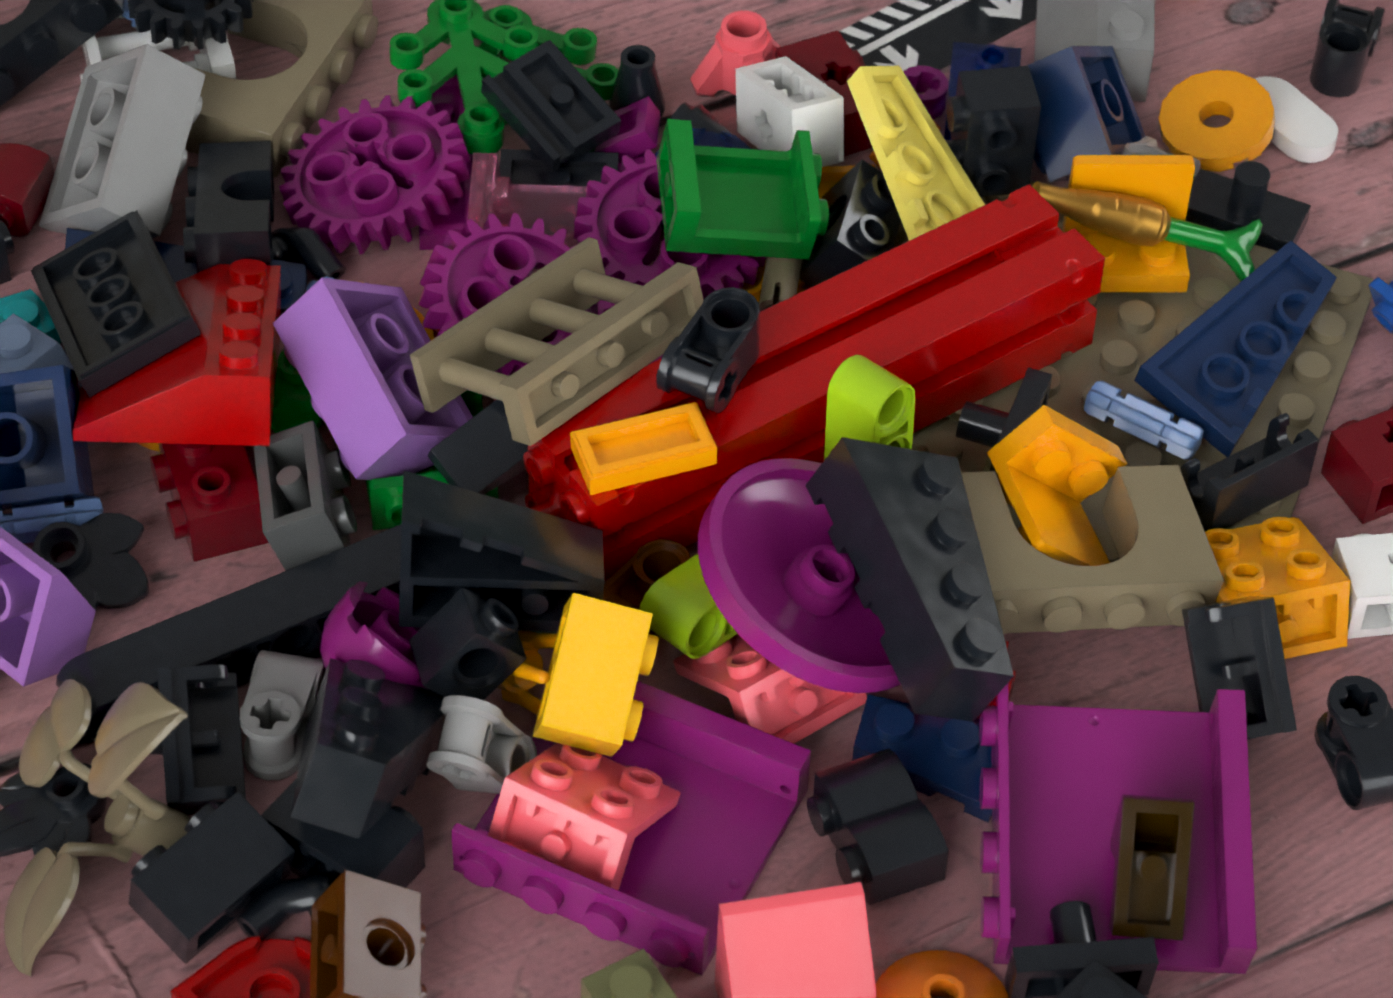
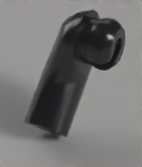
[272,227,346,281]
[237,874,334,941]

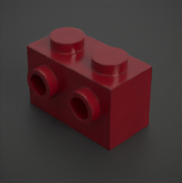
[150,443,269,562]

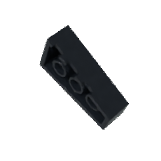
[805,437,1014,722]

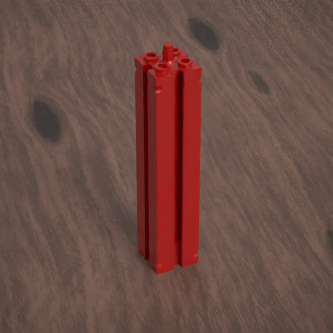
[523,184,1105,582]

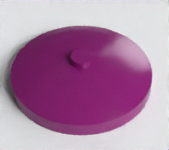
[698,458,901,693]

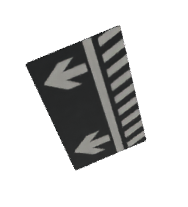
[839,0,1037,71]

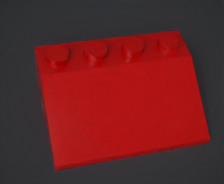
[73,259,281,446]

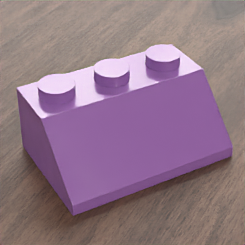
[272,278,473,480]
[0,527,96,687]

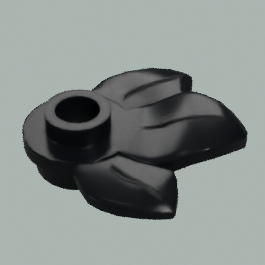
[32,513,149,613]
[0,763,107,859]

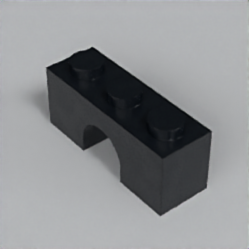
[0,0,124,107]
[183,141,275,273]

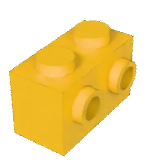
[533,593,659,757]

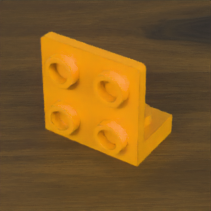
[1062,155,1195,292]
[987,405,1127,566]
[1205,517,1350,659]

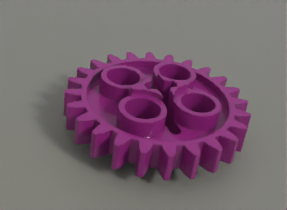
[279,95,471,254]
[573,149,766,300]
[418,213,615,376]

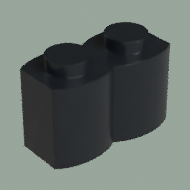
[807,748,949,905]

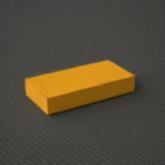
[570,402,717,495]

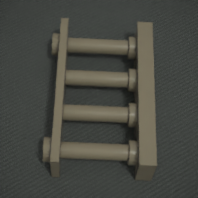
[410,237,704,446]

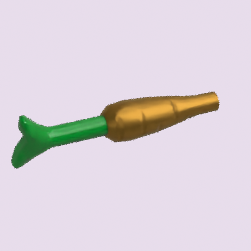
[1032,181,1262,282]

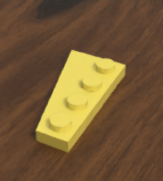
[847,66,985,241]

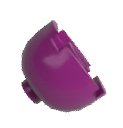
[320,581,430,690]

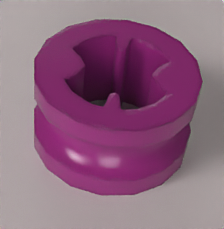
[903,65,948,119]

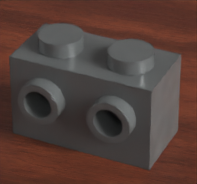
[254,421,357,571]

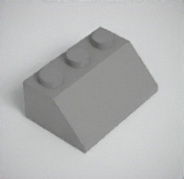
[1034,0,1155,102]
[39,44,206,238]

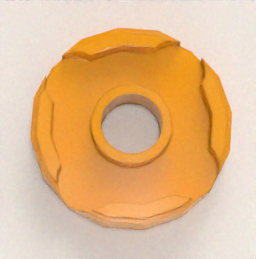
[1158,70,1275,172]

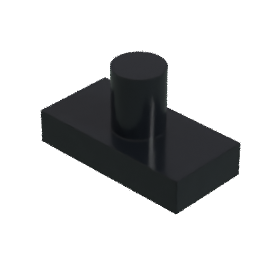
[1185,161,1311,251]
[956,368,1052,504]
[1005,901,1159,998]

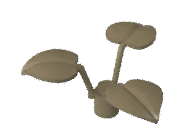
[4,679,190,977]

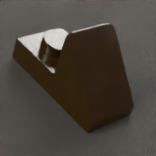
[1109,795,1195,940]

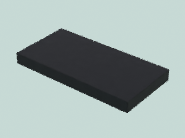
[31,210,202,398]

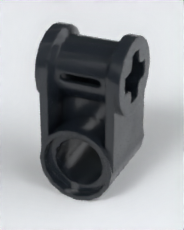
[1310,0,1385,97]
[656,287,760,414]
[1314,675,1393,810]

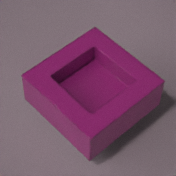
[595,96,660,163]

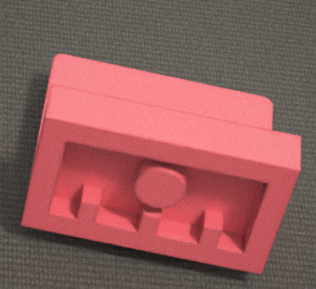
[673,634,867,744]
[488,743,680,891]

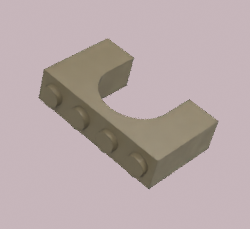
[185,0,378,178]
[961,465,1224,634]

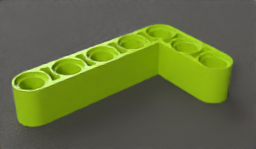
[639,354,916,659]

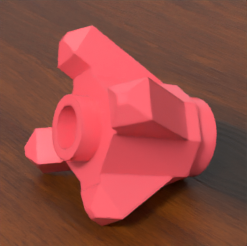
[690,11,781,97]

